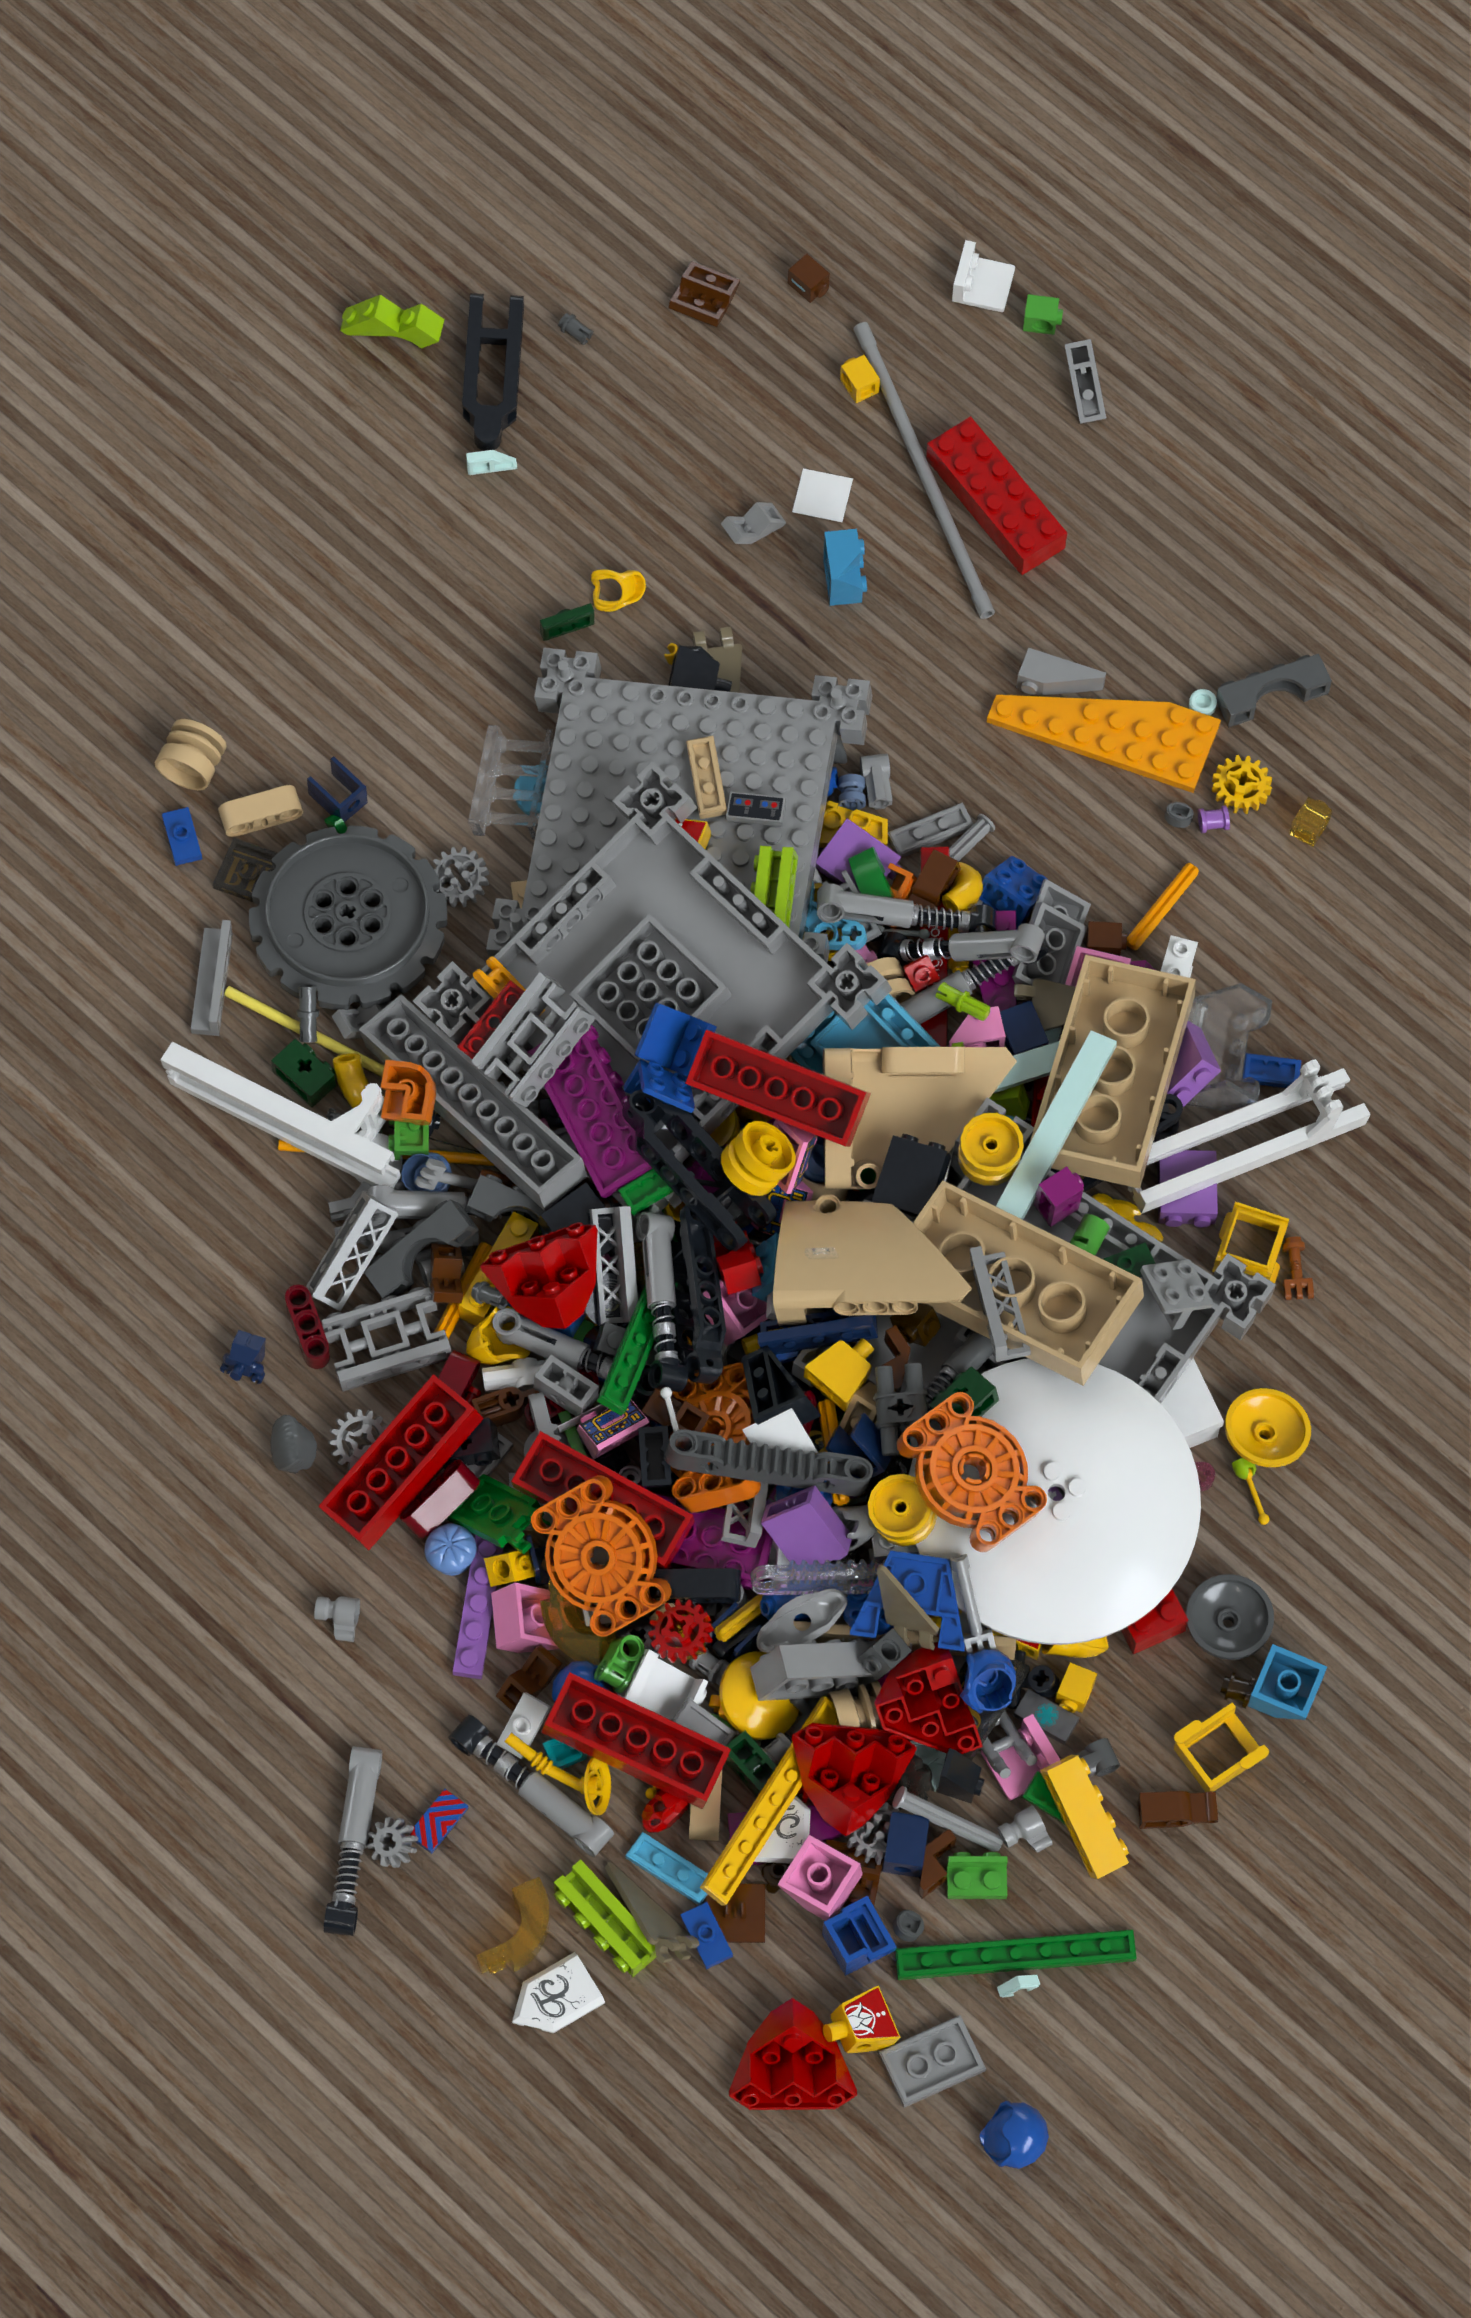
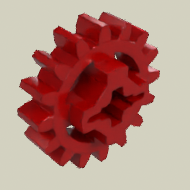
[648,1599,714,1664]

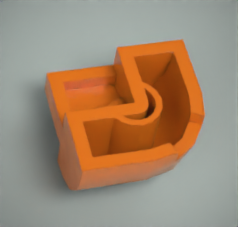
[381,1060,436,1126]

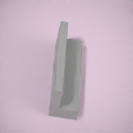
[191,920,233,1036]
[306,1190,399,1311]
[589,1206,638,1325]
[970,1246,1031,1362]
[721,1482,769,1548]

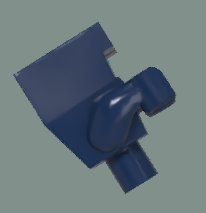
[220,1330,266,1384]

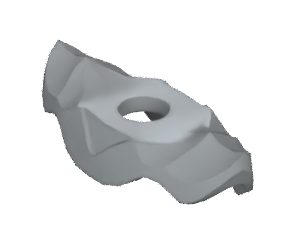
[756,1589,847,1653]

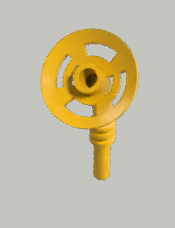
[504,1732,611,1815]

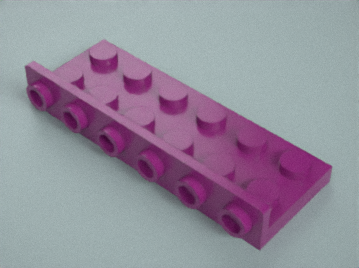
[528,1024,652,1198]
[654,1493,773,1590]

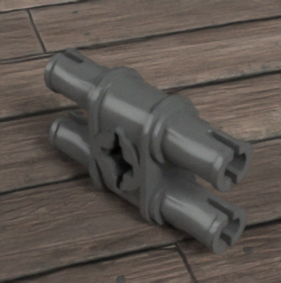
[873,1363,931,1456]

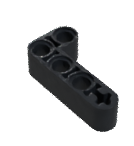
[628,1568,741,1610]

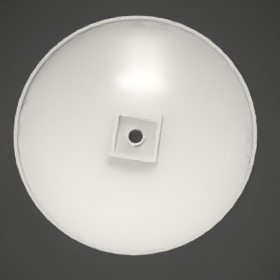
[909,1358,1201,1645]

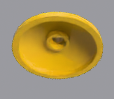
[1225,1388,1311,1467]
[719,1651,799,1740]

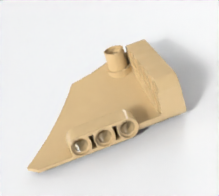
[823,1047,1017,1189]
[773,1194,972,1326]

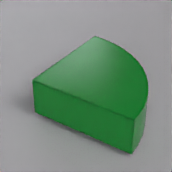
[324,814,347,834]

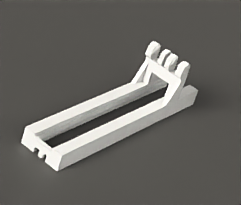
[160,1042,401,1188]
[1128,1059,1371,1214]

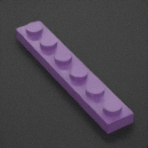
[453,1535,504,1679]

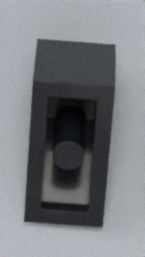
[938,1748,985,1803]

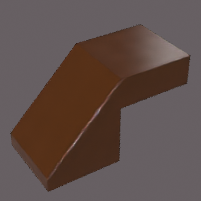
[430,1244,463,1303]
[881,1325,911,1393]
[641,1389,710,1432]
[496,1645,563,1712]
[919,1829,956,1899]

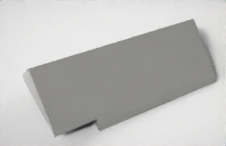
[1012,879,1091,986]

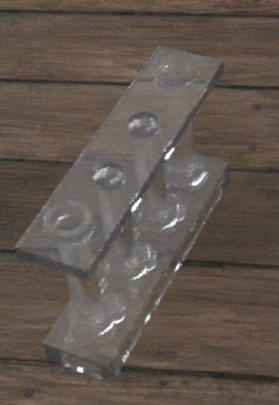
[468,725,555,840]

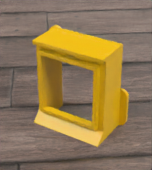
[1212,1201,1290,1284]
[1174,1702,1269,1792]

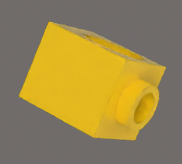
[840,355,880,403]
[484,1550,535,1587]
[1055,1662,1097,1713]

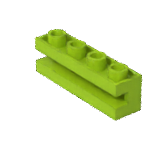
[750,846,798,928]
[553,1859,657,1977]

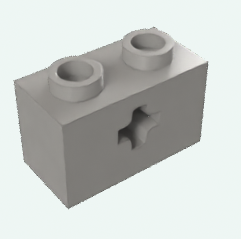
[534,1355,599,1417]

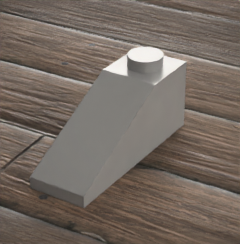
[1064,339,1107,424]
[1016,648,1106,696]

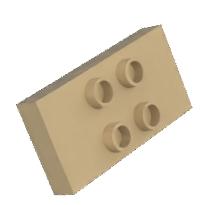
[1029,955,1196,1189]
[913,1181,1144,1386]

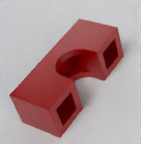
[713,1222,763,1295]

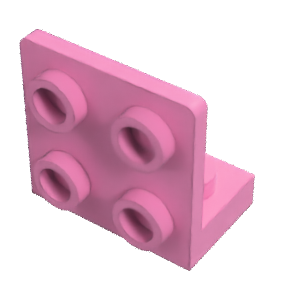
[981,1714,1060,1801]

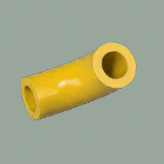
[942,862,983,913]
[333,1053,383,1108]

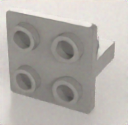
[1140,1259,1213,1330]

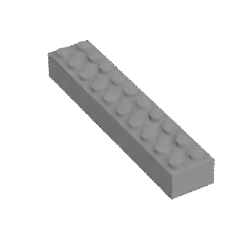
[359,994,588,1212]

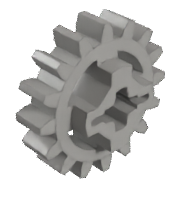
[328,1409,388,1470]

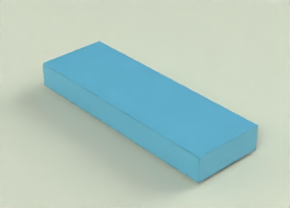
[626,1832,708,1905]

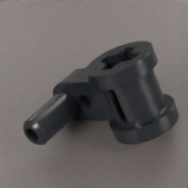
[1007,1650,1061,1709]

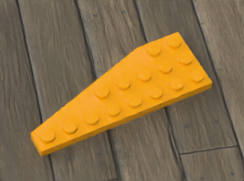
[987,695,1221,793]

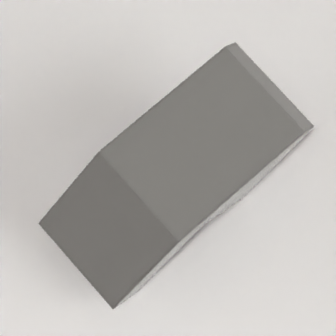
[721,502,786,544]
[332,1000,392,1039]

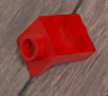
[903,955,940,992]

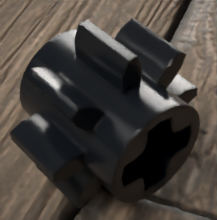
[594,1447,630,1474]

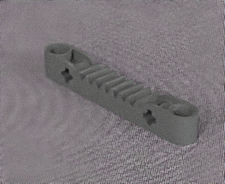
[665,1429,873,1496]

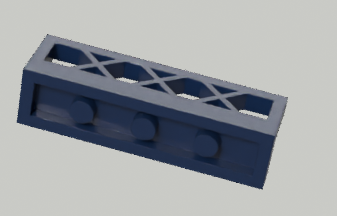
[757,1310,878,1355]

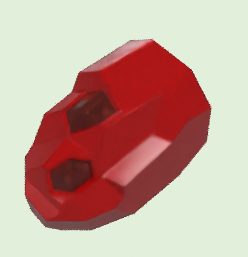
[642,1790,689,1833]

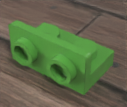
[389,1121,429,1160]
[946,1852,1008,1899]

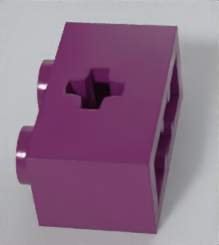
[1034,1167,1084,1227]

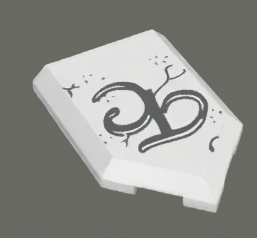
[754,1796,811,1863]
[512,1952,605,2033]

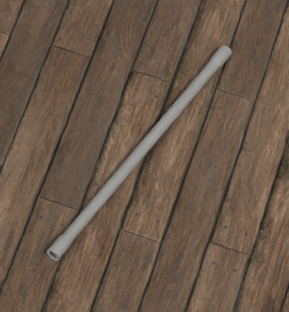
[853,322,995,619]

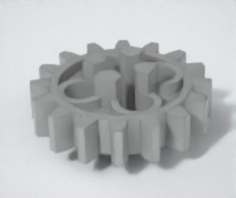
[433,847,490,908]
[844,1802,899,1865]

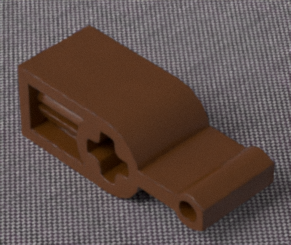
[909,849,961,928]
[471,1387,540,1427]
[1138,1791,1218,1829]

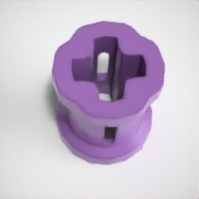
[1198,805,1230,833]

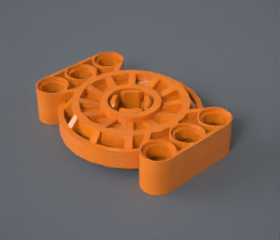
[668,1363,761,1513]
[896,1392,1047,1552]
[531,1475,672,1637]

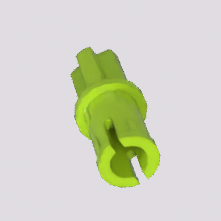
[935,982,990,1021]

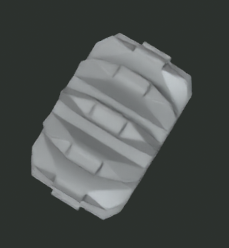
[367,1817,419,1868]

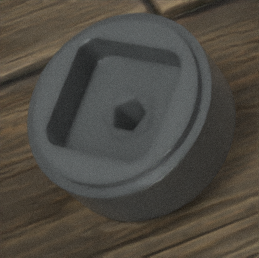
[1164,802,1194,828]
[893,1910,924,1942]

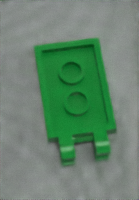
[447,1474,551,1554]

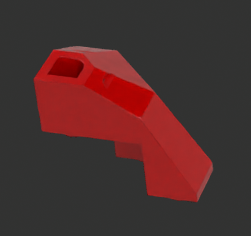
[480,1222,598,1329]
[874,1642,983,1754]
[792,1723,917,1836]
[729,1998,857,2110]

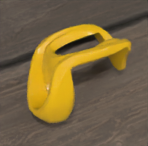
[591,569,646,612]

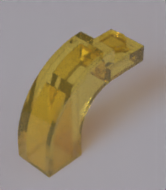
[540,1579,616,1665]
[476,1877,550,1974]

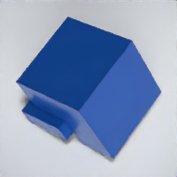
[822,1896,897,1976]

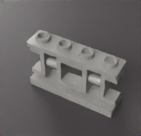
[471,972,595,1107]
[321,1287,451,1392]

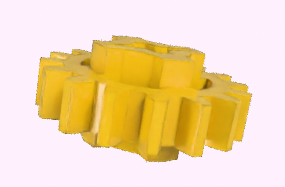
[1212,755,1272,814]

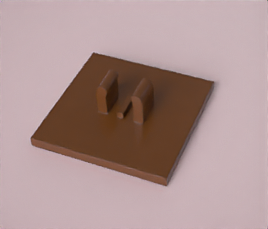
[706,1883,765,1943]

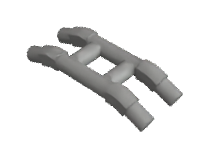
[968,1705,1037,1778]

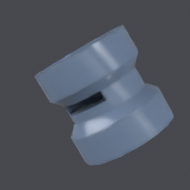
[838,774,866,811]

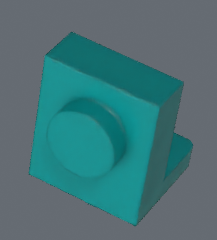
[542,1739,587,1769]

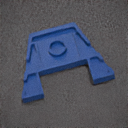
[850,1550,965,1652]

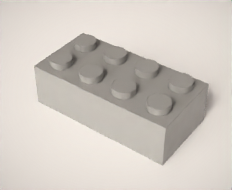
[750,1638,887,1701]

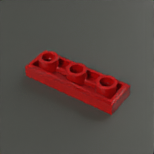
[457,980,525,1059]

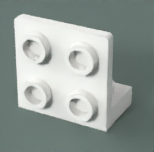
[952,240,1015,312]

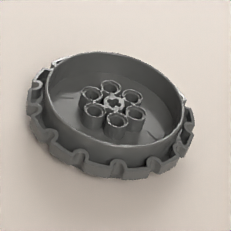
[249,826,447,1010]

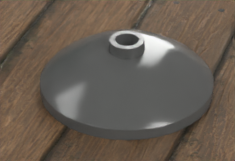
[1186,1574,1274,1660]

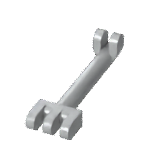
[415,1158,478,1190]
[949,1554,996,1654]

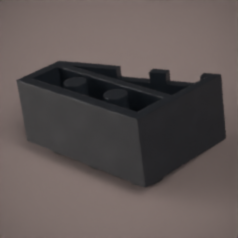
[742,1345,821,1425]

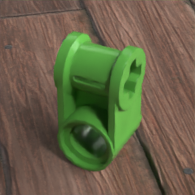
[594,1635,644,1694]

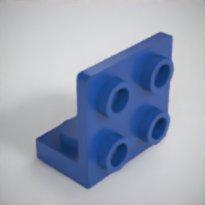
[979,856,1048,930]
[635,1003,717,1077]
[624,1059,695,1113]

